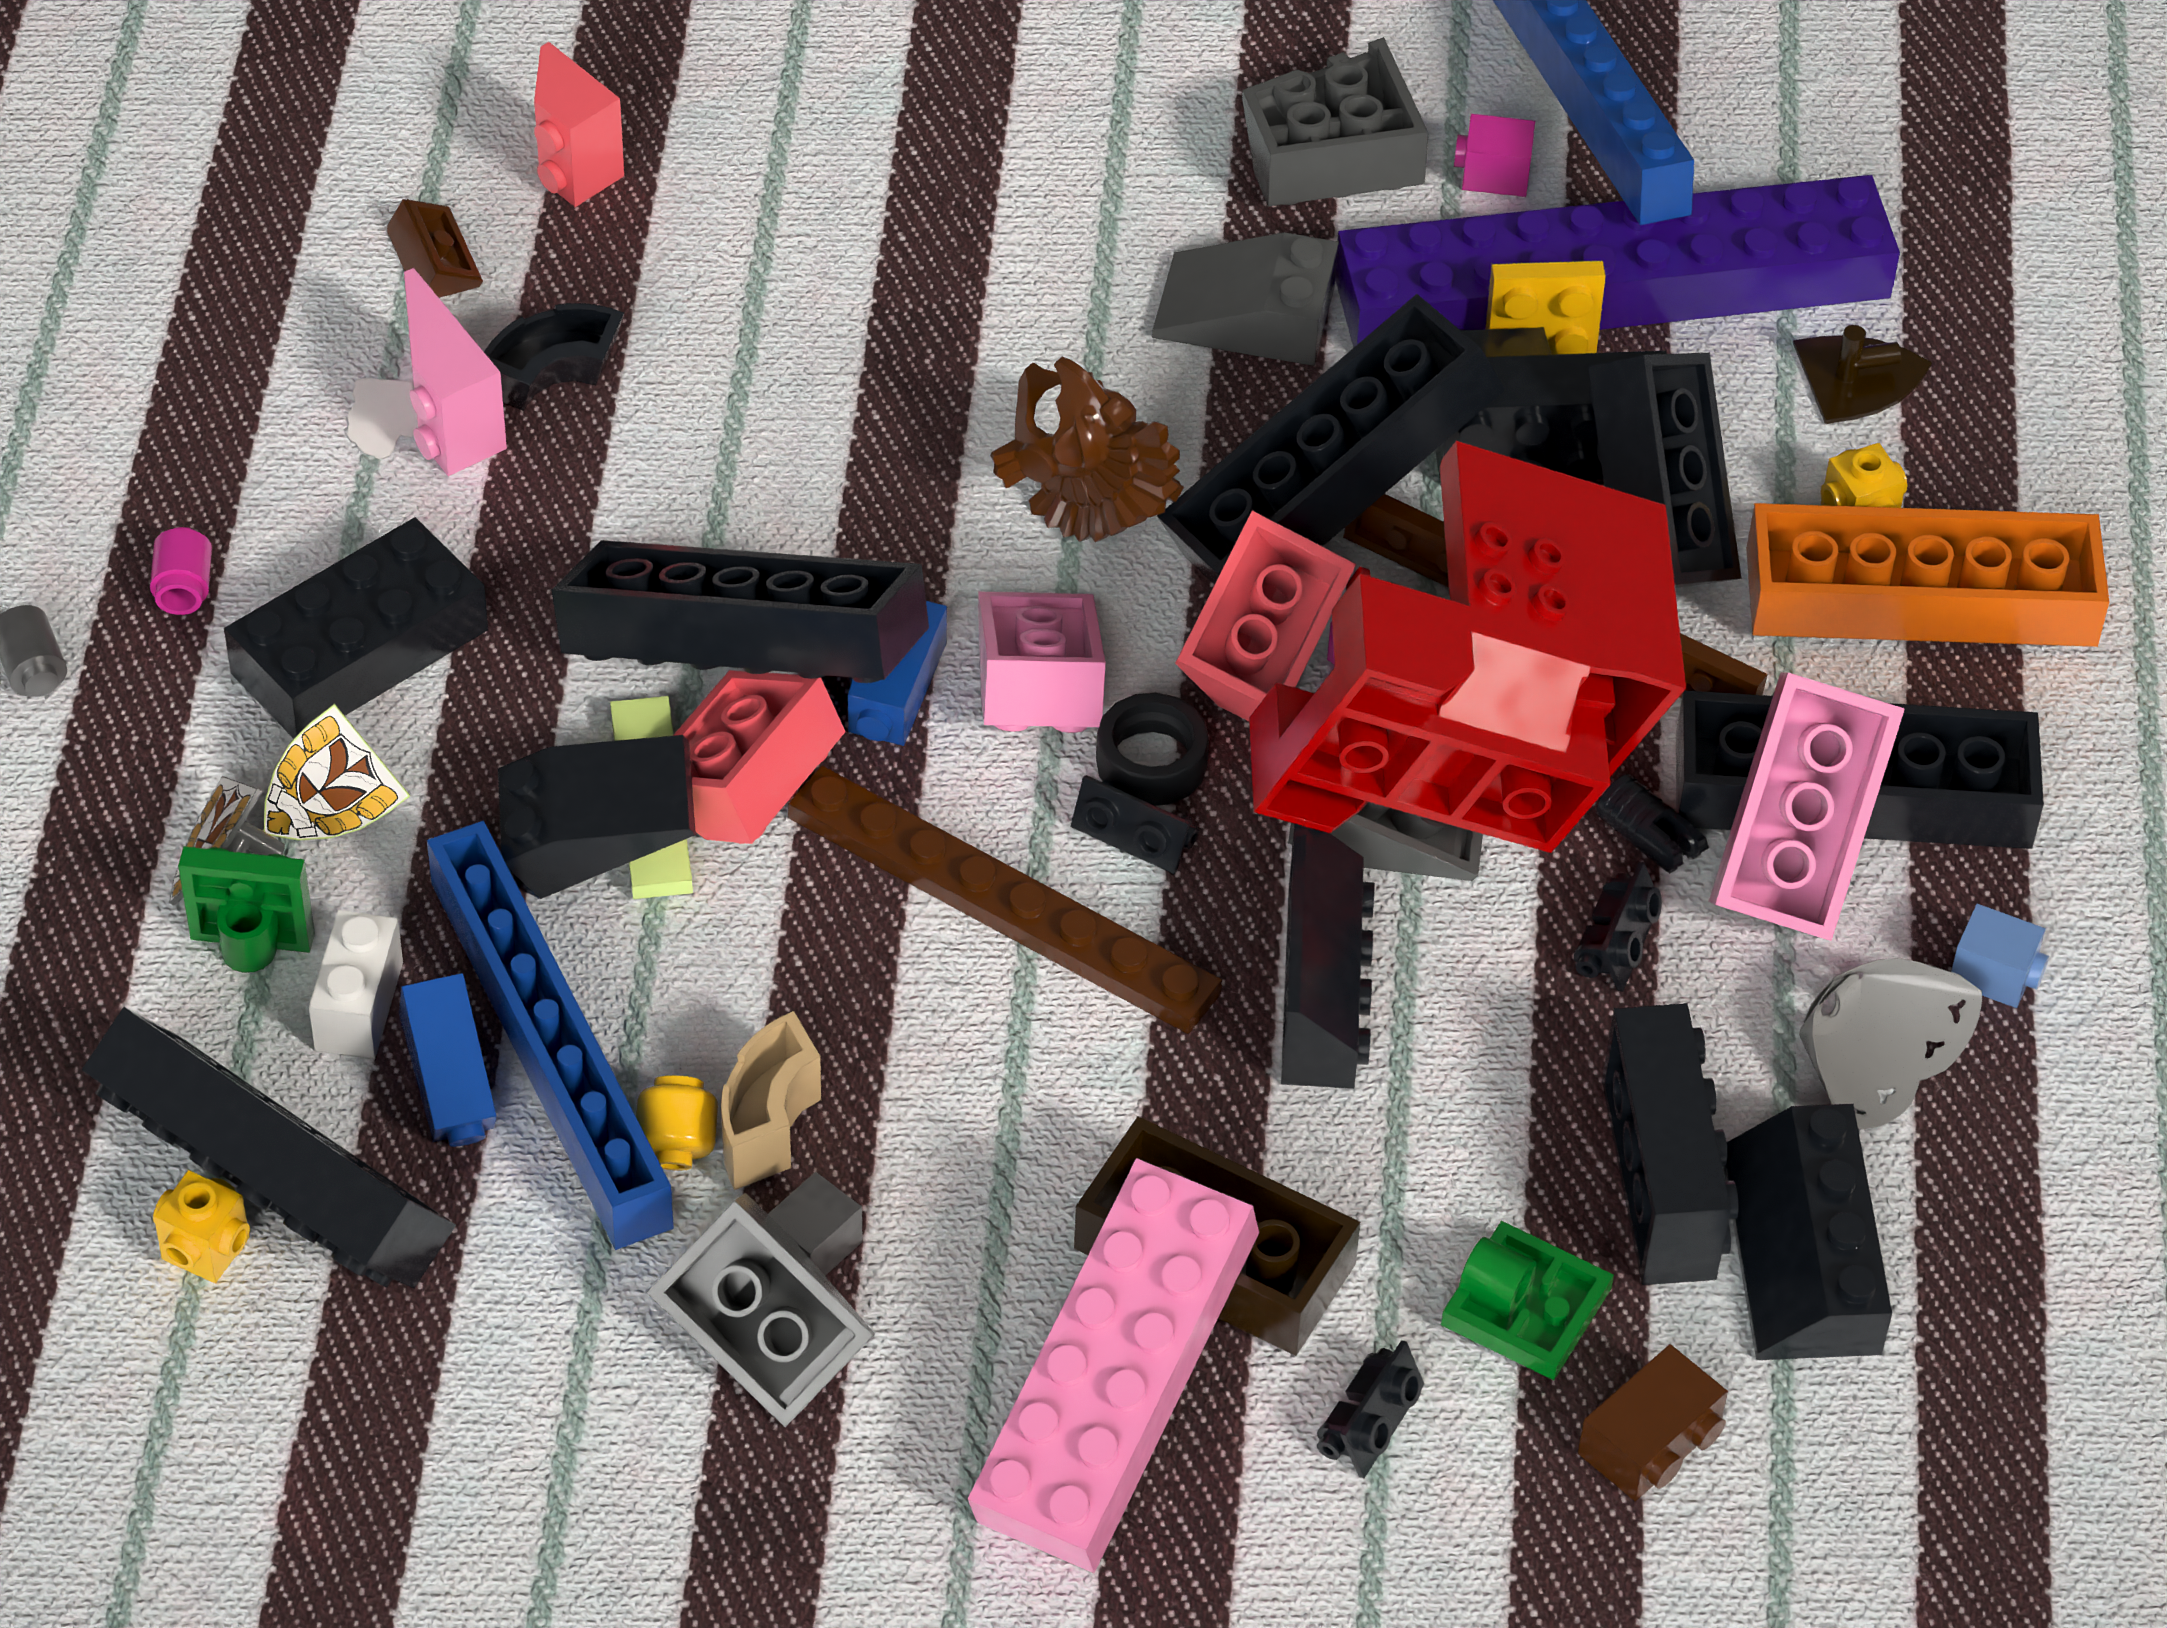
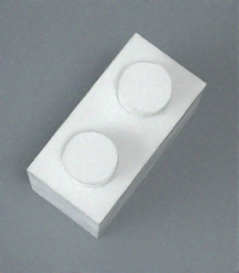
[309,910,403,1059]

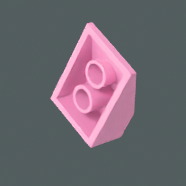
[404,268,507,476]
[978,591,1106,733]

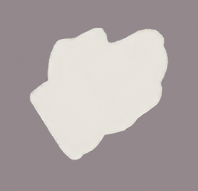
[347,378,418,459]

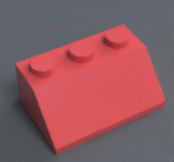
[1175,511,1356,721]
[673,670,846,844]

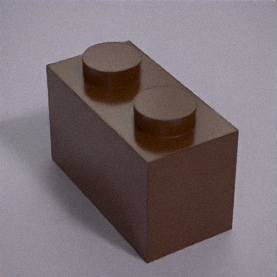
[1578,1344,1728,1502]

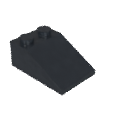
[498,735,696,899]

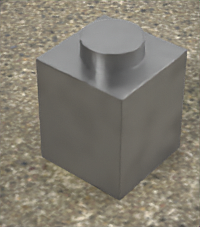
[768,1171,862,1276]

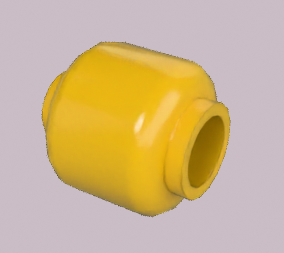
[636,1075,718,1171]

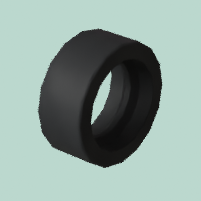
[1096,692,1209,806]

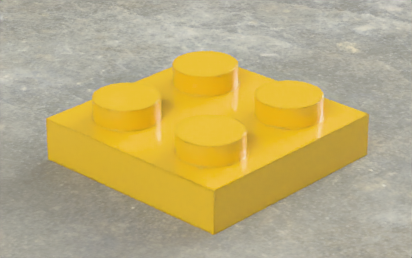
[1485,261,1606,355]

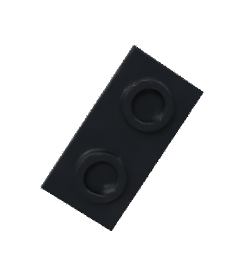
[1070,775,1199,874]
[1574,862,1662,992]
[1317,1340,1425,1478]

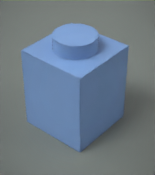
[1951,904,2049,1008]

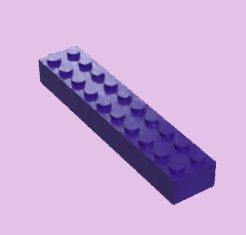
[1335,175,1900,348]

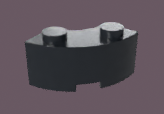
[484,303,624,411]

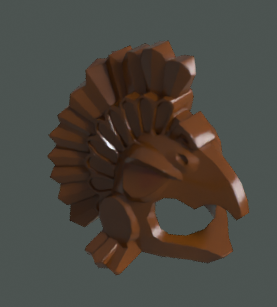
[990,356,1184,542]

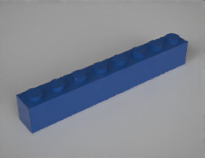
[1493,0,1694,225]
[427,820,674,1250]

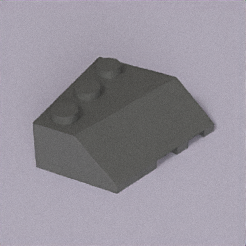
[1242,37,1428,207]

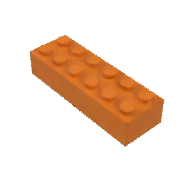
[1746,503,2109,647]

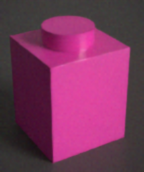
[1454,114,1535,197]

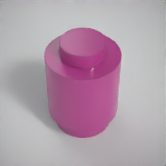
[150,527,212,615]

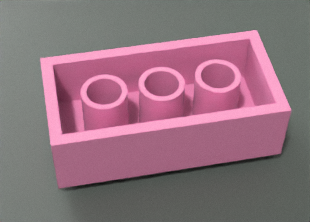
[1708,672,1905,941]

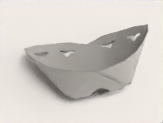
[1799,958,1982,1129]

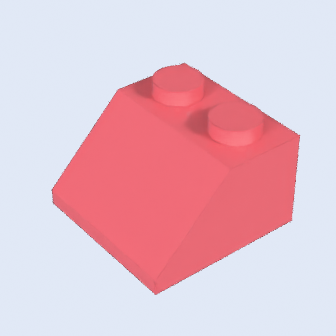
[534,42,624,207]

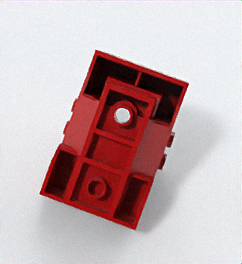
[1249,441,1686,853]

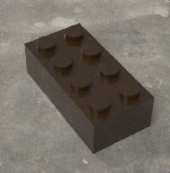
[1074,1116,1360,1356]

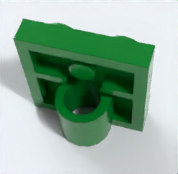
[178,846,315,973]
[1441,1220,1614,1380]

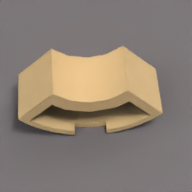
[721,1011,821,1190]

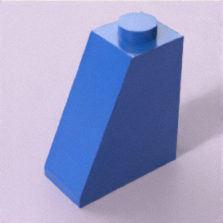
[399,973,497,1147]

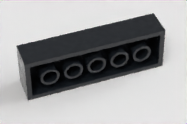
[1157,294,1505,585]
[551,540,929,683]
[1676,690,2044,849]
[82,1007,456,1289]

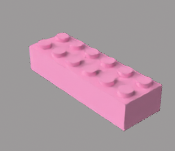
[968,1158,1259,1573]

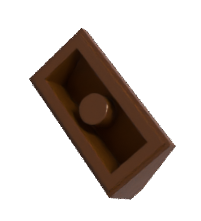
[387,199,483,298]

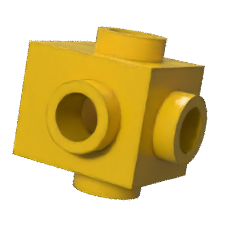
[1820,443,1907,508]
[153,1170,250,1284]

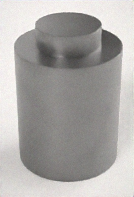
[0,605,67,697]

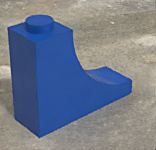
[848,601,947,746]

